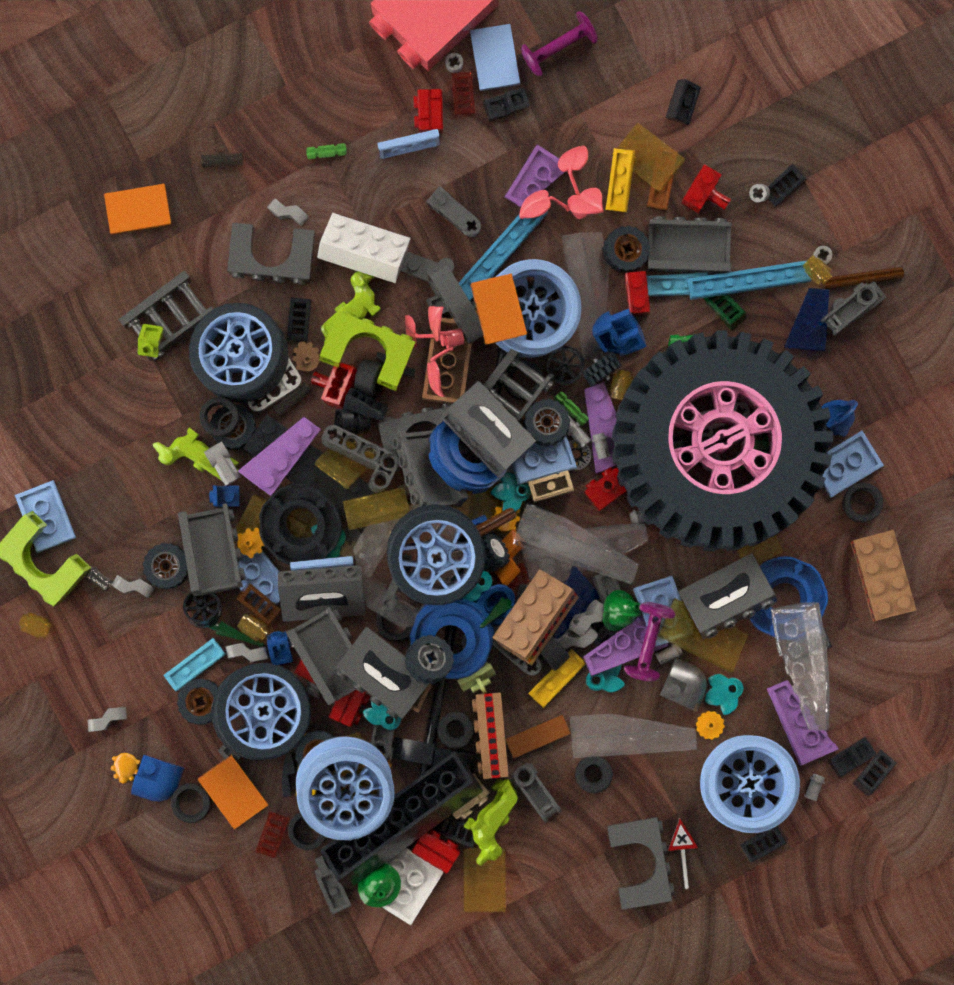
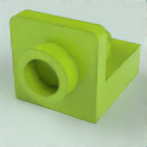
[138,324,164,358]

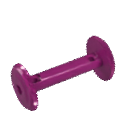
[521,12,598,77]
[624,602,675,681]

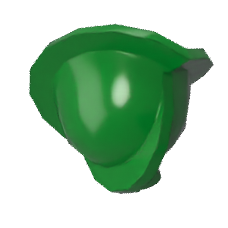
[602,590,641,631]
[358,863,401,907]

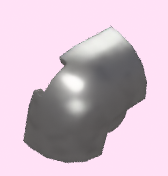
[660,657,707,712]

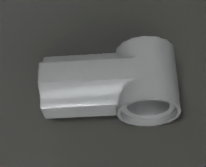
[204,441,241,486]

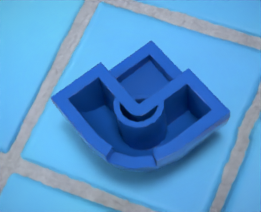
[592,309,647,356]
[131,755,185,802]

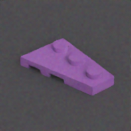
[504,145,564,208]

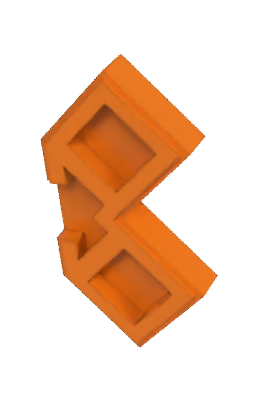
[495,529,526,586]

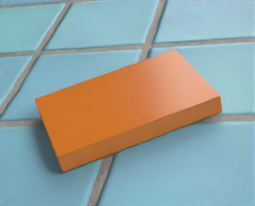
[104,184,172,235]
[470,273,527,345]
[198,754,268,829]

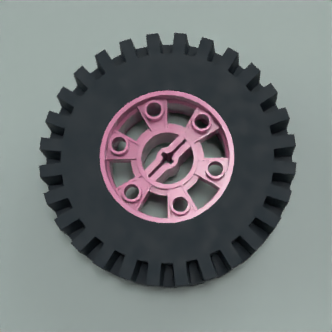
[612,331,833,552]

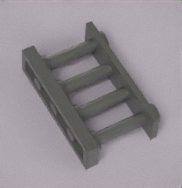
[118,270,213,361]
[484,349,554,422]

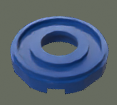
[428,421,507,494]
[749,556,828,640]
[410,598,494,679]

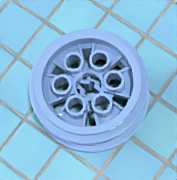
[496,259,581,358]
[700,735,800,833]
[296,737,395,840]

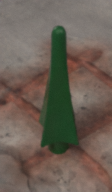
[480,597,513,628]
[209,621,264,647]

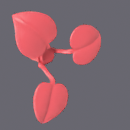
[519,146,604,219]
[405,306,464,397]

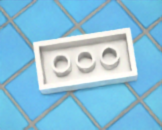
[317,213,410,283]

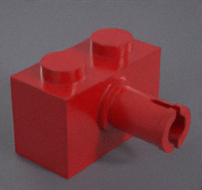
[681,164,731,214]
[311,363,357,409]
[584,467,627,512]

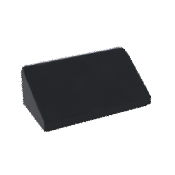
[666,79,701,125]

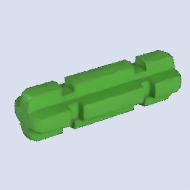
[306,143,347,159]
[554,391,589,426]

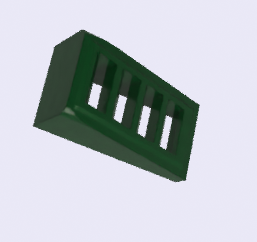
[703,294,747,331]

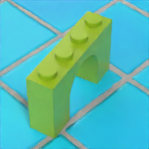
[319,311,415,391]
[0,511,91,607]

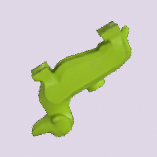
[321,271,381,344]
[153,428,239,480]
[463,779,518,866]

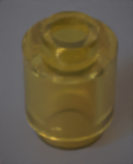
[802,255,832,285]
[610,370,634,401]
[19,612,51,638]
[237,613,269,642]

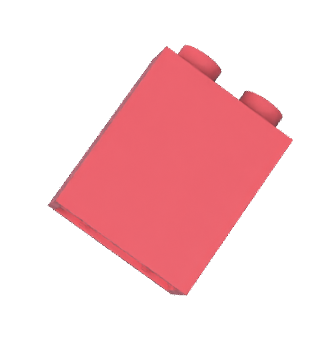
[369,0,499,71]

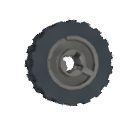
[405,635,454,684]

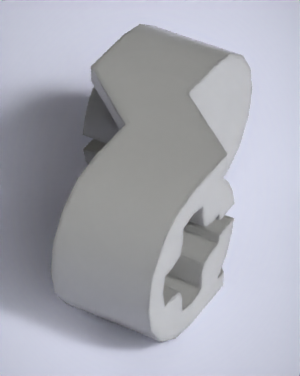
[267,199,309,226]
[111,575,155,598]
[569,600,604,636]
[555,625,598,650]
[226,643,268,663]
[88,707,127,732]

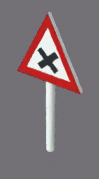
[668,818,698,889]

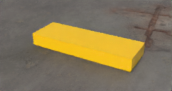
[606,148,635,212]
[528,649,586,708]

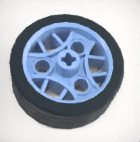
[189,303,289,403]
[386,504,486,606]
[211,663,311,760]

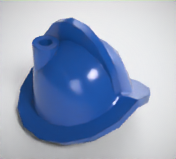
[821,400,858,436]
[475,584,515,626]

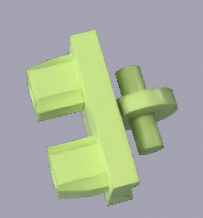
[457,661,496,694]

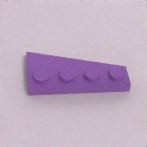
[584,382,617,474]
[238,417,321,496]
[583,615,669,676]
[767,680,839,765]

